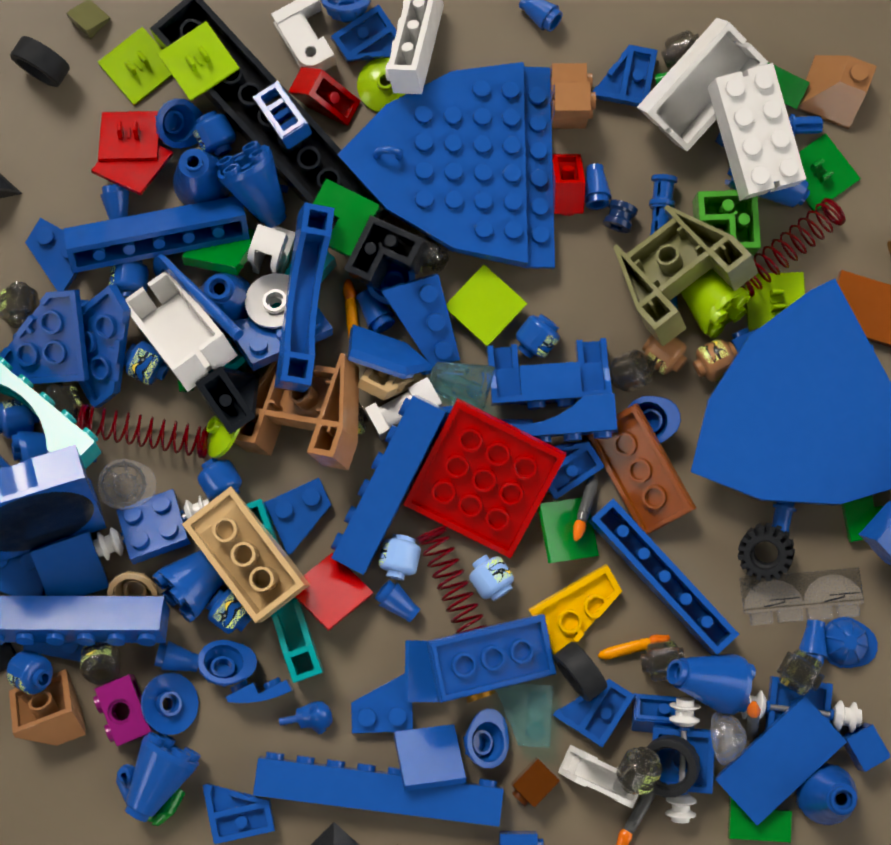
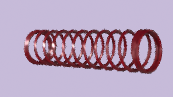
[741,198,846,298]
[77,404,209,459]
[416,526,487,634]

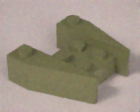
[614,205,758,346]

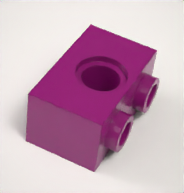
[93,674,154,746]

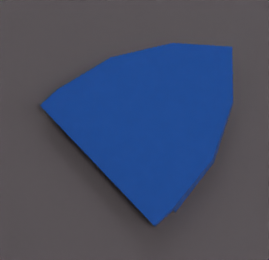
[337,62,555,269]
[691,278,891,506]

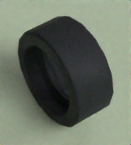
[10,36,70,87]
[553,642,608,701]
[638,735,700,798]

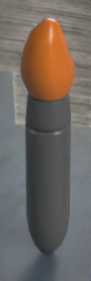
[573,476,598,541]
[746,701,761,742]
[616,788,656,845]

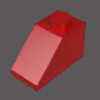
[288,67,361,126]
[552,154,585,216]

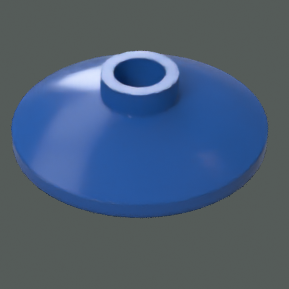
[141,673,199,735]

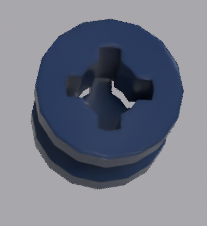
[603,199,638,233]

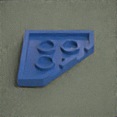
[78,284,131,408]
[0,289,89,384]

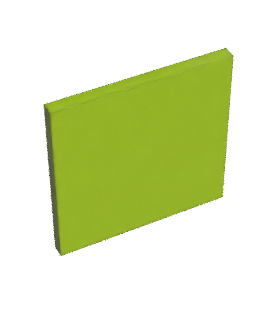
[157,21,240,101]
[98,26,172,106]
[446,264,528,346]
[745,272,805,332]

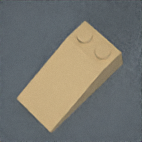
[182,486,310,623]

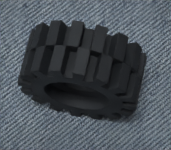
[737,523,795,582]

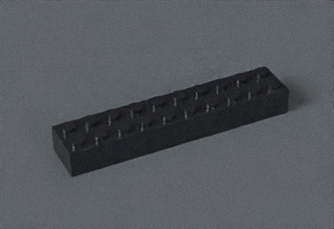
[150,0,390,230]

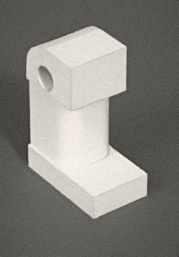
[271,0,336,71]
[247,224,295,274]
[365,377,442,441]
[558,745,643,808]

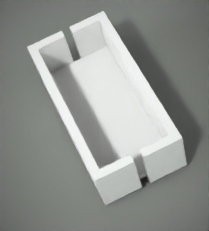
[637,18,768,151]
[707,63,806,201]
[125,270,238,392]

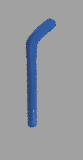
[153,254,243,340]

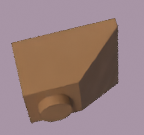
[797,55,877,129]
[9,669,86,746]

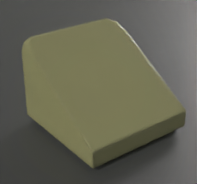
[66,0,111,39]

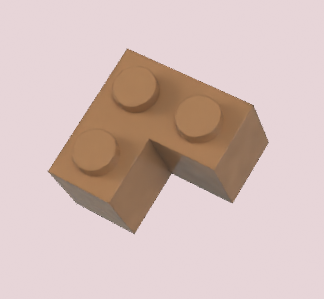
[550,63,596,129]

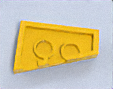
[528,564,622,655]

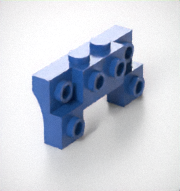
[487,338,612,410]

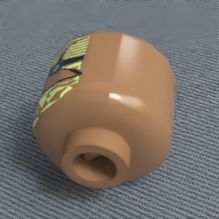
[642,335,688,375]
[693,338,737,382]

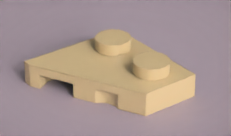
[357,367,431,400]

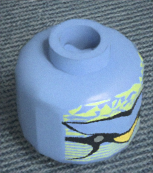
[379,534,421,581]
[469,555,514,601]

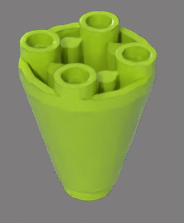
[681,269,751,339]

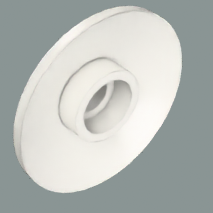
[245,273,289,329]

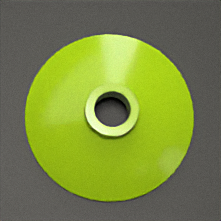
[357,57,406,113]
[206,416,241,459]

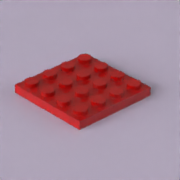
[403,398,566,559]

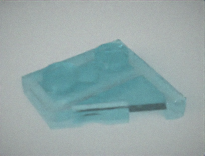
[430,362,495,410]
[495,684,554,748]

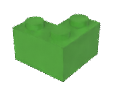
[692,190,761,256]

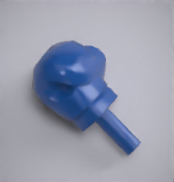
[279,701,333,734]

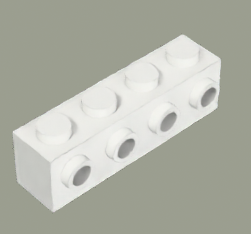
[386,0,444,94]

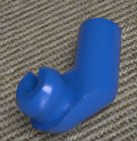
[116,764,135,805]

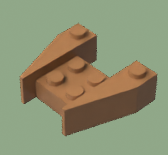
[234,353,359,470]

